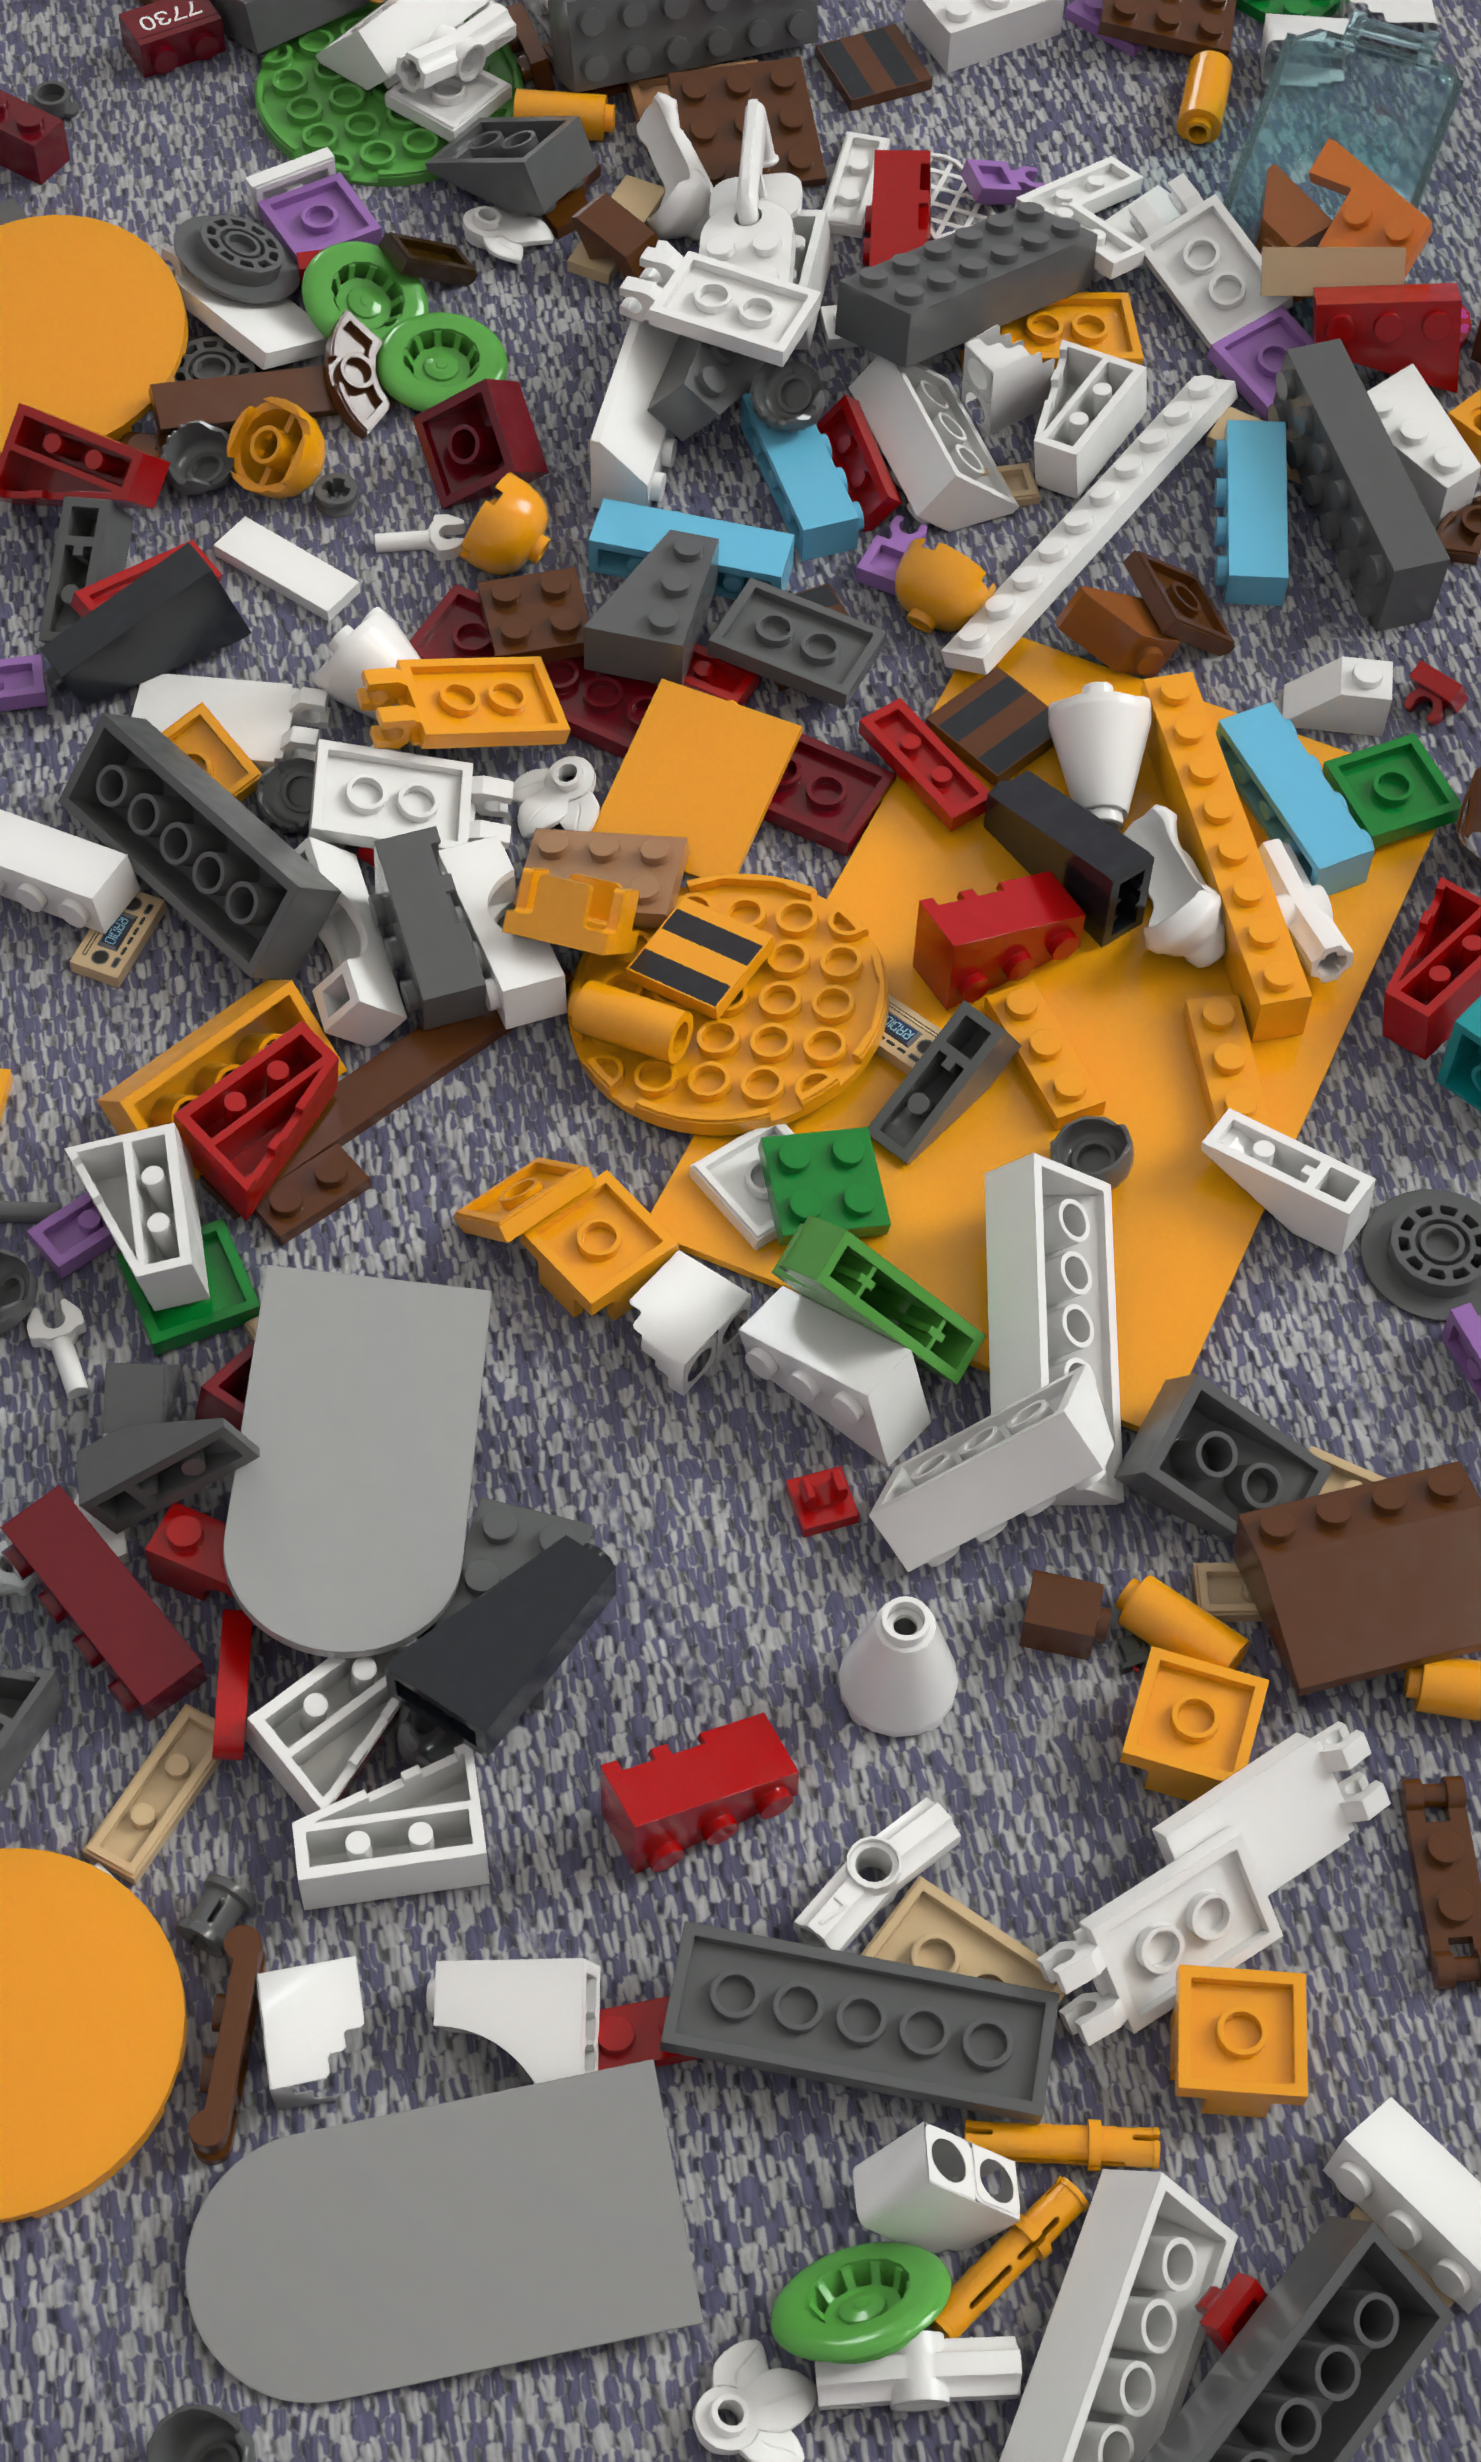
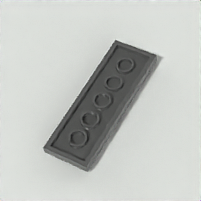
[660,1921,1060,2124]

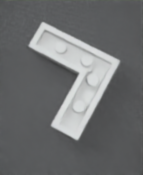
[1014,156,1146,280]

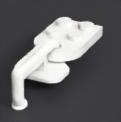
[699,99,803,283]

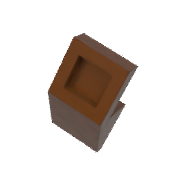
[570,193,659,280]

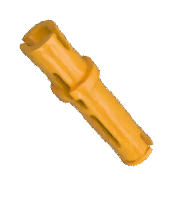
[964,2119,1160,2172]
[930,2176,1089,2339]

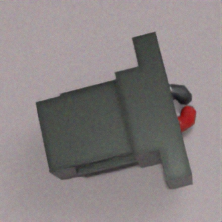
[1117,1634,1149,1675]

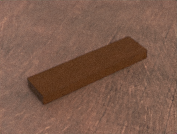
[148,365,339,436]

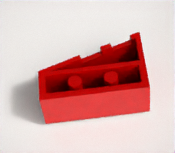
[862,150,931,267]
[1312,283,1462,393]
[0,403,171,509]
[913,871,1086,1011]
[1382,877,1481,1060]
[173,1021,339,1221]
[600,1712,799,1874]

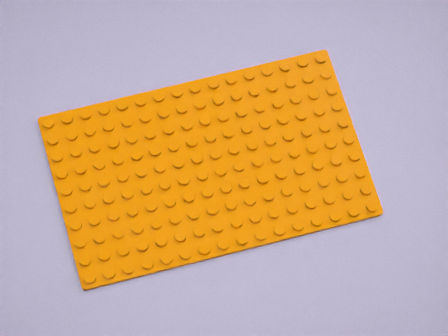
[650,637,1437,1432]

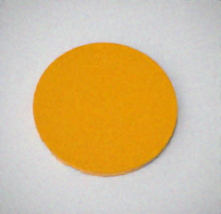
[0,215,188,456]
[568,874,889,1136]
[0,1848,188,2223]

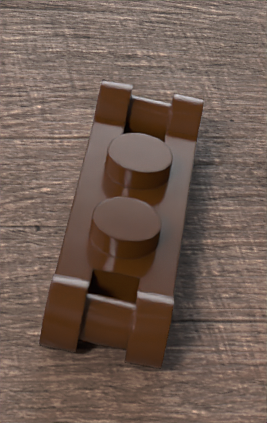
[1398,1775,1481,1990]
[188,1925,267,2165]

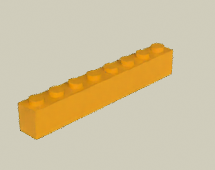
[1140,672,1313,1043]

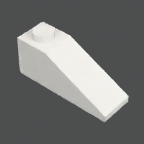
[1201,1108,1376,1257]

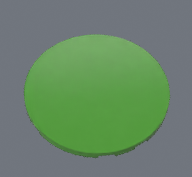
[255,0,523,187]

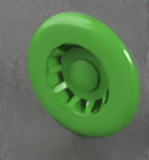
[302,241,429,340]
[375,312,508,412]
[771,2241,952,2364]

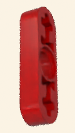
[212,1609,252,1761]

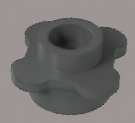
[27,81,79,118]

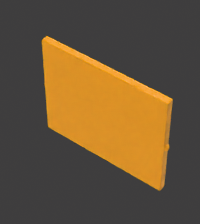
[591,679,803,878]

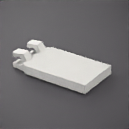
[1129,173,1293,349]
[161,246,328,370]
[619,246,822,367]
[131,673,332,773]
[308,739,514,850]
[1152,1721,1391,1896]
[1036,1826,1283,2046]

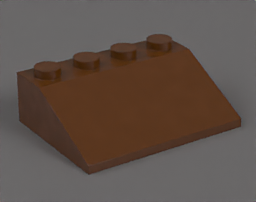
[1233,1461,1481,1696]

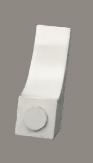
[426,1958,601,2084]

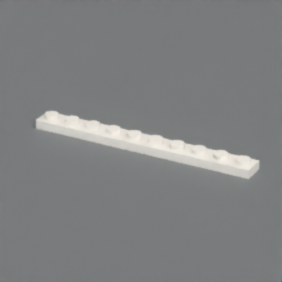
[941,375,1238,675]

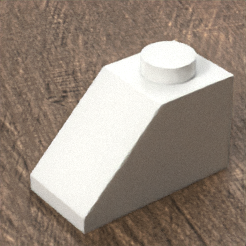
[1282,656,1393,737]

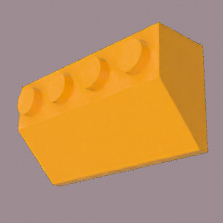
[96,980,347,1181]

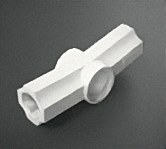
[396,3,516,94]
[1258,838,1354,983]
[793,1797,961,1952]
[815,2331,1022,2412]

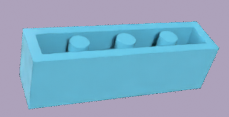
[741,393,864,561]
[1214,420,1289,606]
[588,498,795,599]
[1216,702,1375,896]

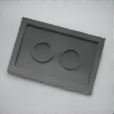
[707,578,887,709]

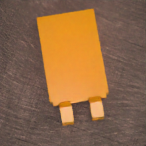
[960,292,1144,370]
[355,656,570,749]

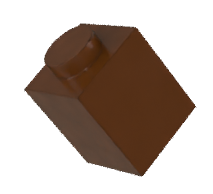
[1019,1570,1112,1661]

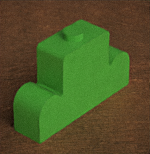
[771,1215,986,1385]

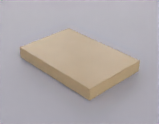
[861,1876,1068,2007]

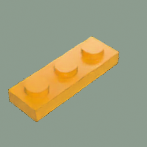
[984,979,1106,1131]
[1183,994,1273,1129]

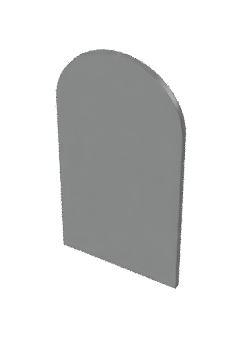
[223,1265,492,1658]
[184,2059,704,2403]

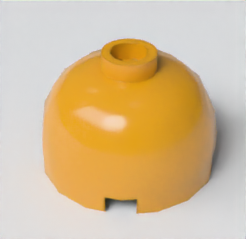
[227,396,326,500]
[459,472,551,575]
[895,538,996,634]

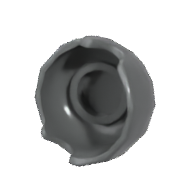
[1050,1116,1135,1190]
[146,2404,256,2462]

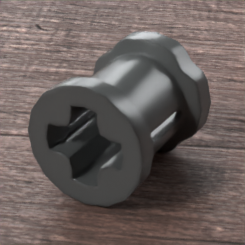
[175,1873,256,1958]

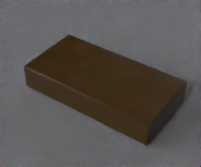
[378,232,478,287]

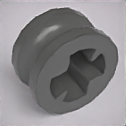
[314,473,359,518]

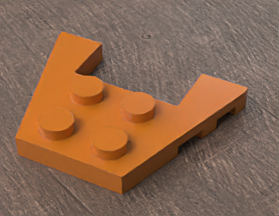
[1261,138,1433,302]

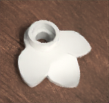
[462,205,554,264]
[513,756,600,838]
[692,2340,817,2462]

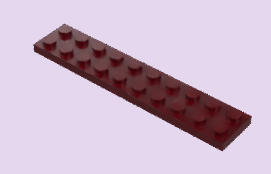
[409,584,896,857]

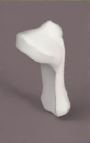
[636,92,714,242]
[1123,804,1226,968]

